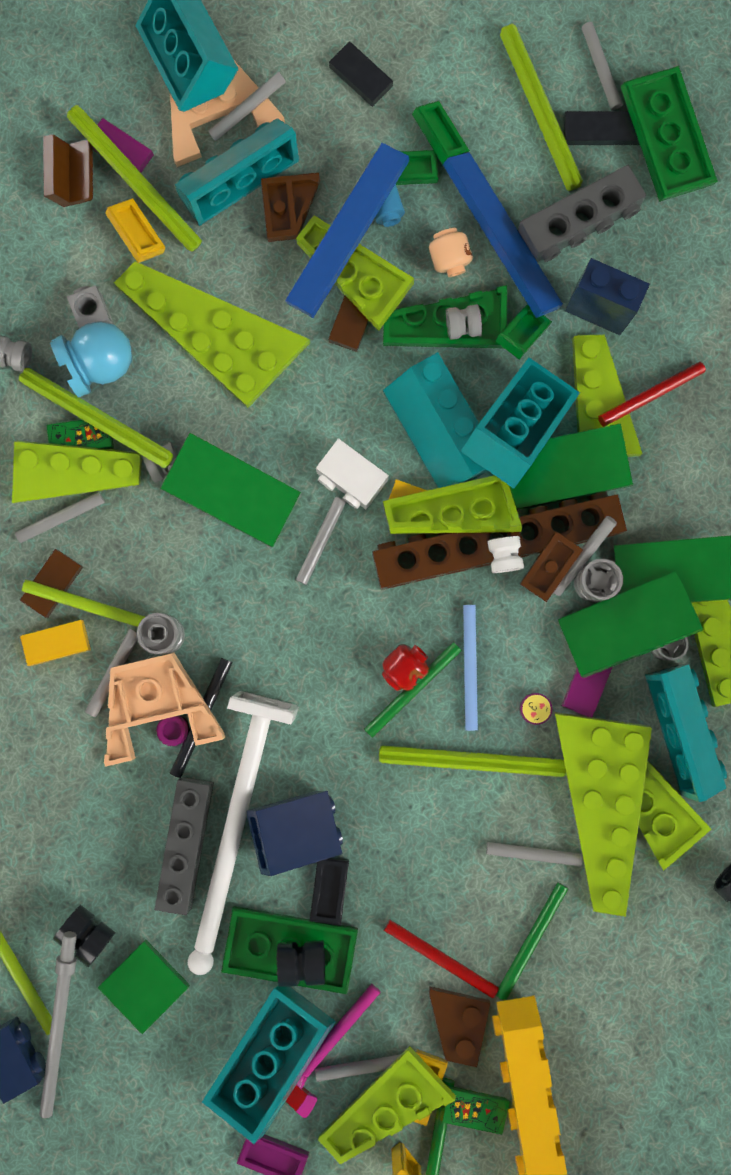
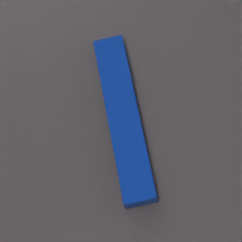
[285,143,409,318]
[443,152,563,318]

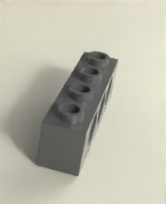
[518,165,646,262]
[154,777,214,916]

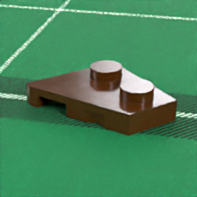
[261,172,320,242]
[429,986,491,1068]

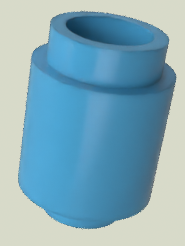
[375,184,405,227]

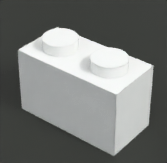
[316,438,389,509]

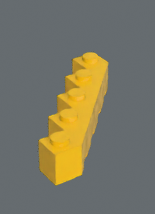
[492,995,567,1175]

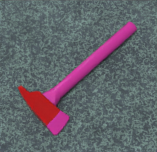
[286,984,381,1118]

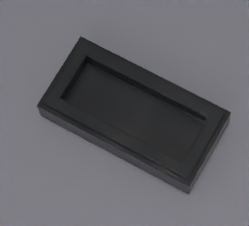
[329,41,393,107]
[309,858,349,926]

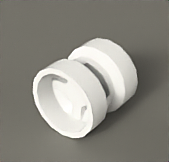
[488,536,524,573]

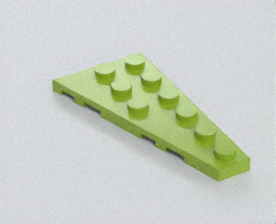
[114,261,311,408]
[555,712,652,917]

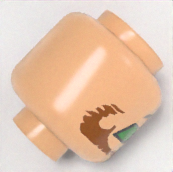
[429,228,473,277]

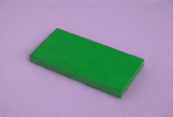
[621,66,718,202]
[509,423,633,510]
[160,433,301,547]
[614,535,731,603]
[558,571,703,678]
[221,906,358,994]

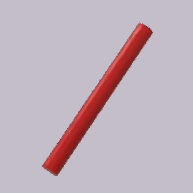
[598,362,706,427]
[383,919,499,999]

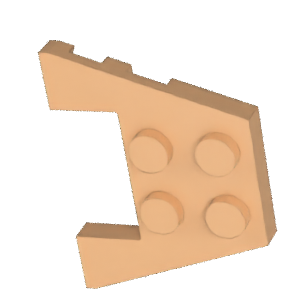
[170,60,285,167]
[104,652,225,767]

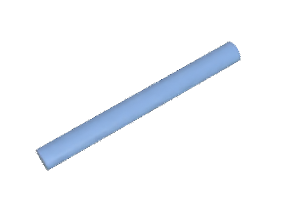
[463,605,478,731]

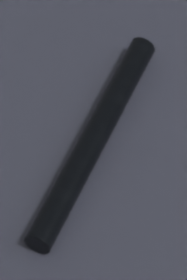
[170,658,233,778]

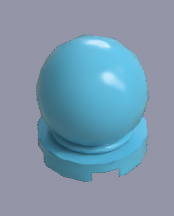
[50,321,132,397]

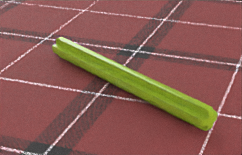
[500,23,583,191]
[67,105,202,252]
[19,368,173,468]
[379,746,566,777]

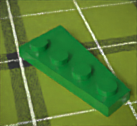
[383,285,507,349]

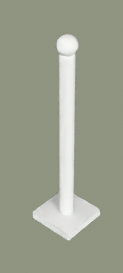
[188,691,299,975]

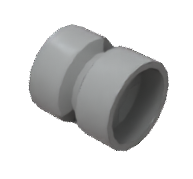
[574,559,623,602]
[136,613,185,655]

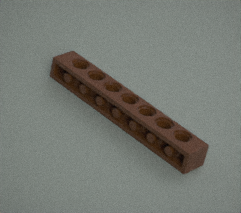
[372,492,627,590]

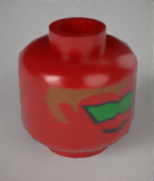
[382,644,428,691]

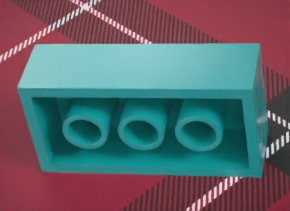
[461,357,580,488]
[202,986,336,1144]

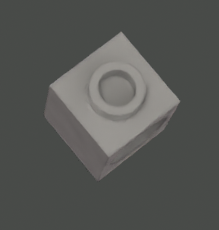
[67,285,114,329]

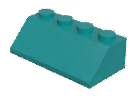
[135,0,238,112]
[175,118,299,226]
[383,352,488,488]
[645,664,727,802]

